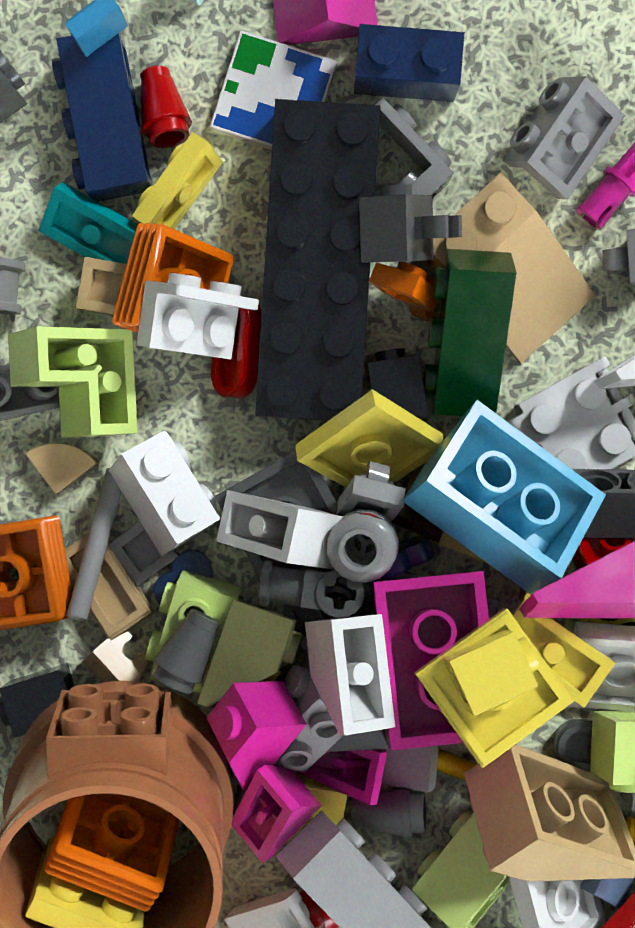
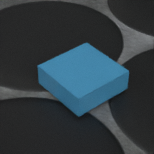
[65,0,128,57]

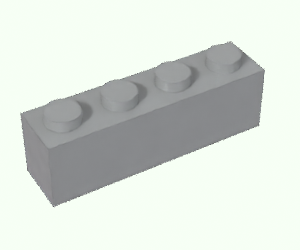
[276,810,446,928]

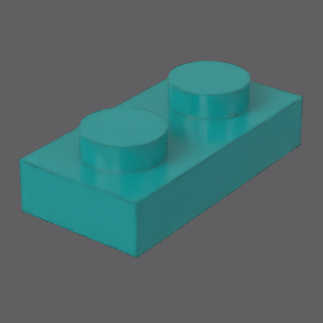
[38,182,138,264]

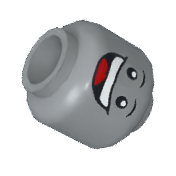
[327,509,399,583]

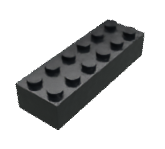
[255,99,381,421]

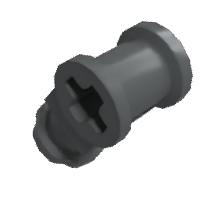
[258,559,365,618]

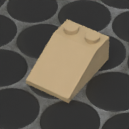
[425,172,596,364]
[464,744,635,881]

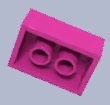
[370,571,489,750]

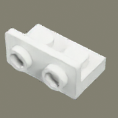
[136,273,259,359]

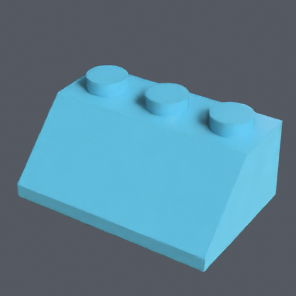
[404,400,606,594]

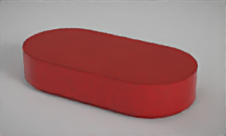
[211,296,262,399]

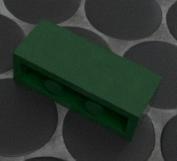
[423,249,517,416]

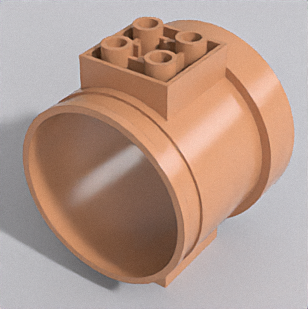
[0,681,234,928]

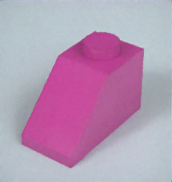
[207,681,307,792]

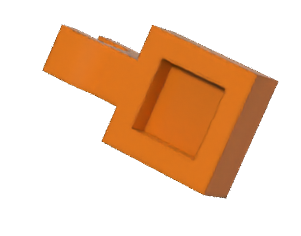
[368,262,438,322]

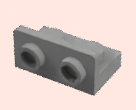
[503,76,625,200]

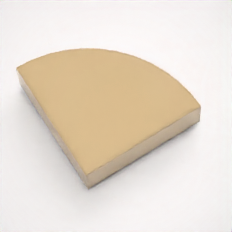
[25,443,99,494]

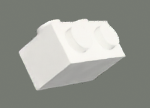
[109,430,220,556]

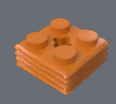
[112,222,234,333]
[0,515,72,630]
[44,793,180,911]

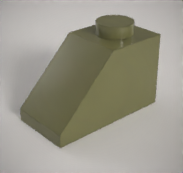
[197,600,304,707]

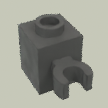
[359,184,462,263]

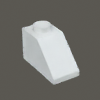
[216,490,343,569]
[305,614,395,735]

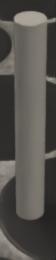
[66,468,122,621]

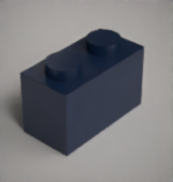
[354,24,465,102]

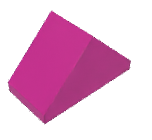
[273,0,377,45]
[297,749,387,805]
[231,765,323,863]

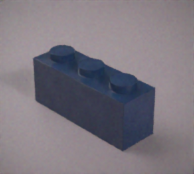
[52,33,153,202]

